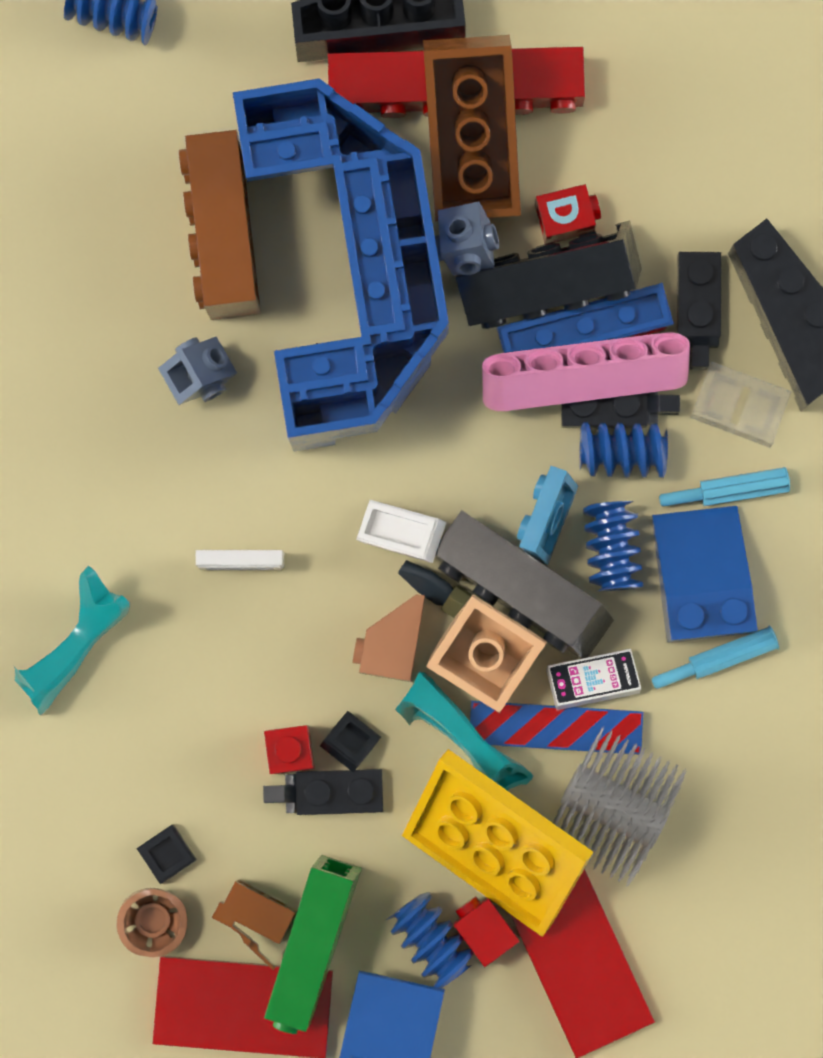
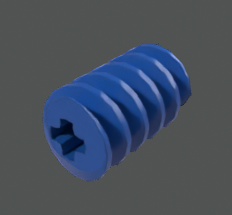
[64,0,158,46]
[579,422,668,478]
[583,501,644,592]
[384,892,473,989]

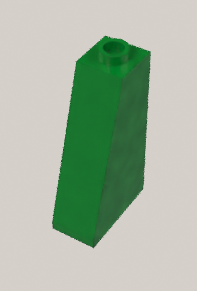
[264,855,362,1034]

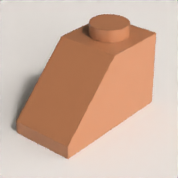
[352,594,425,682]

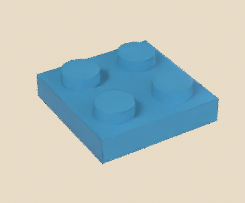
[517,466,579,565]

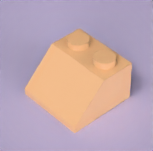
[426,595,547,713]

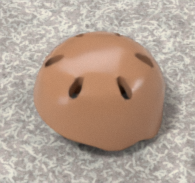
[116,888,187,957]

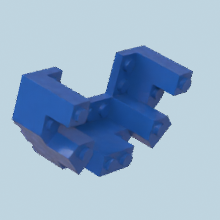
[232,78,449,452]

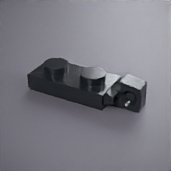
[677,252,721,370]
[561,392,680,428]
[263,769,384,815]

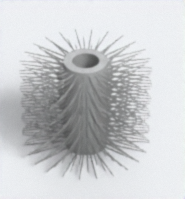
[552,726,687,886]

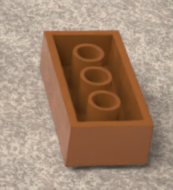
[423,35,521,222]
[179,130,261,320]

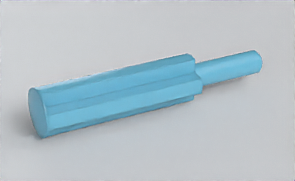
[659,467,790,507]
[651,625,779,689]

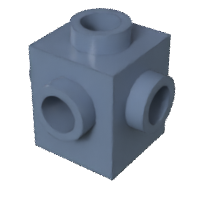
[435,201,499,276]
[158,336,237,405]

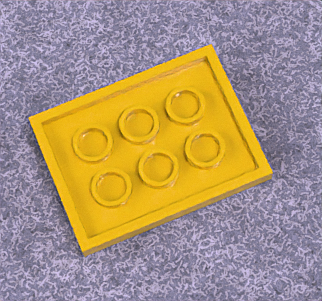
[402,749,594,937]

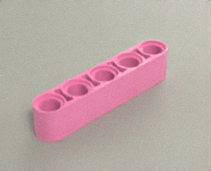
[482,332,690,411]

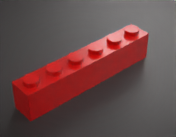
[328,47,585,118]

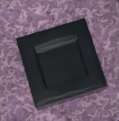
[320,711,381,773]
[136,824,197,884]

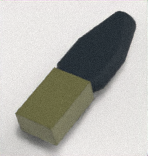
[398,560,473,618]

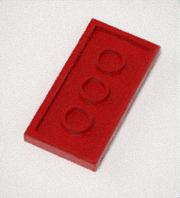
[510,868,655,1058]
[152,956,333,1058]

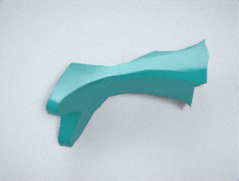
[14,565,130,715]
[395,671,533,791]

